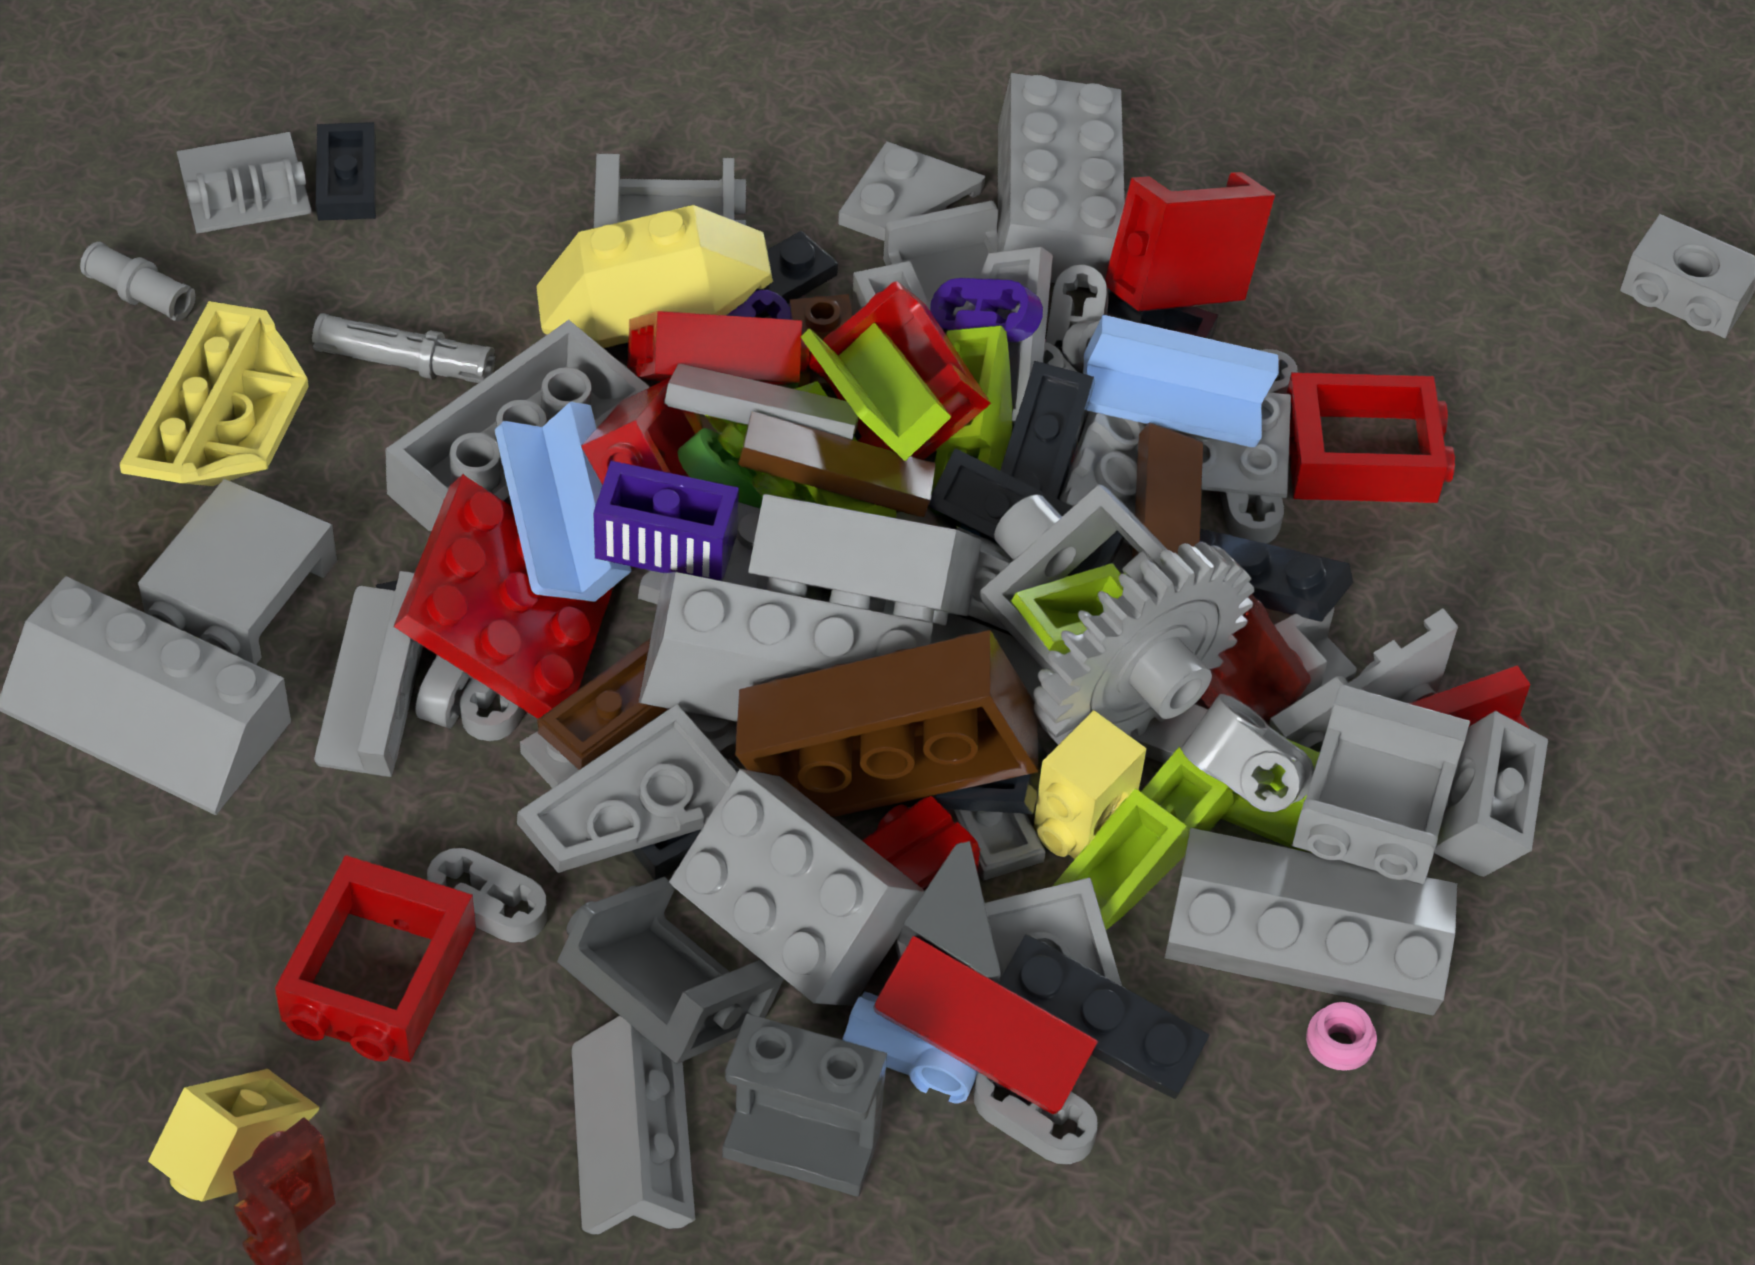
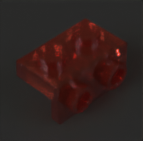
[1201,594,1311,722]
[233,1117,336,1265]

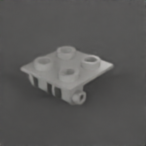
[177,132,311,234]
[1176,392,1291,498]

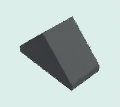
[899,841,1001,984]

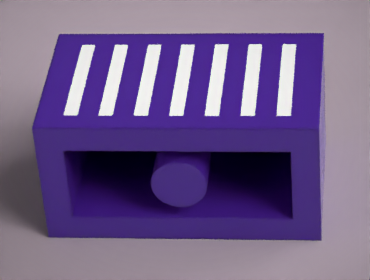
[593,461,739,581]

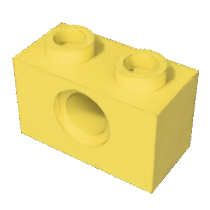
[1033,710,1147,859]

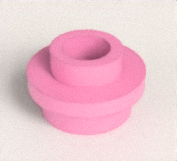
[1306,1002,1377,1070]

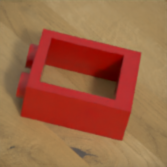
[627,311,809,386]
[1287,372,1455,503]
[581,377,703,485]
[275,855,476,1062]

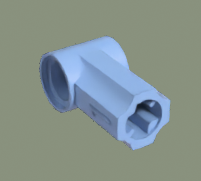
[843,992,978,1103]

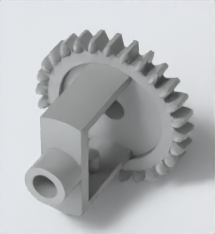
[980,484,1254,745]

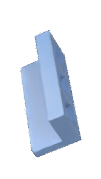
[1083,315,1279,447]
[495,402,632,602]

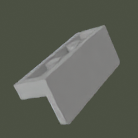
[314,571,423,777]
[572,1016,695,1234]

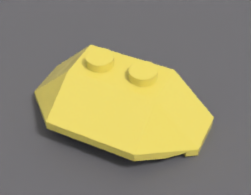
[536,205,773,348]
[120,301,309,486]

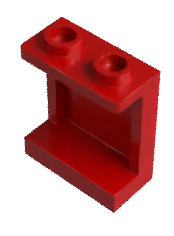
[1105,172,1275,311]
[808,281,991,460]

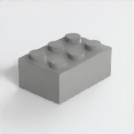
[748,494,982,625]
[669,769,925,1006]

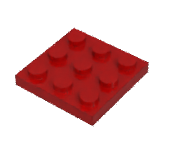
[393,474,614,719]

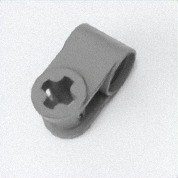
[1181,694,1315,812]

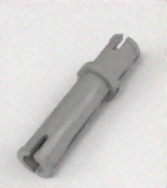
[312,313,495,383]

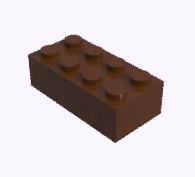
[735,630,1039,818]

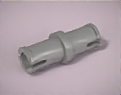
[80,242,196,321]

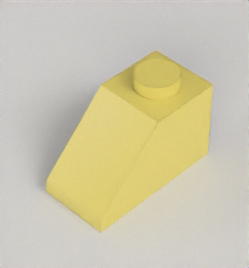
[148,1069,320,1202]

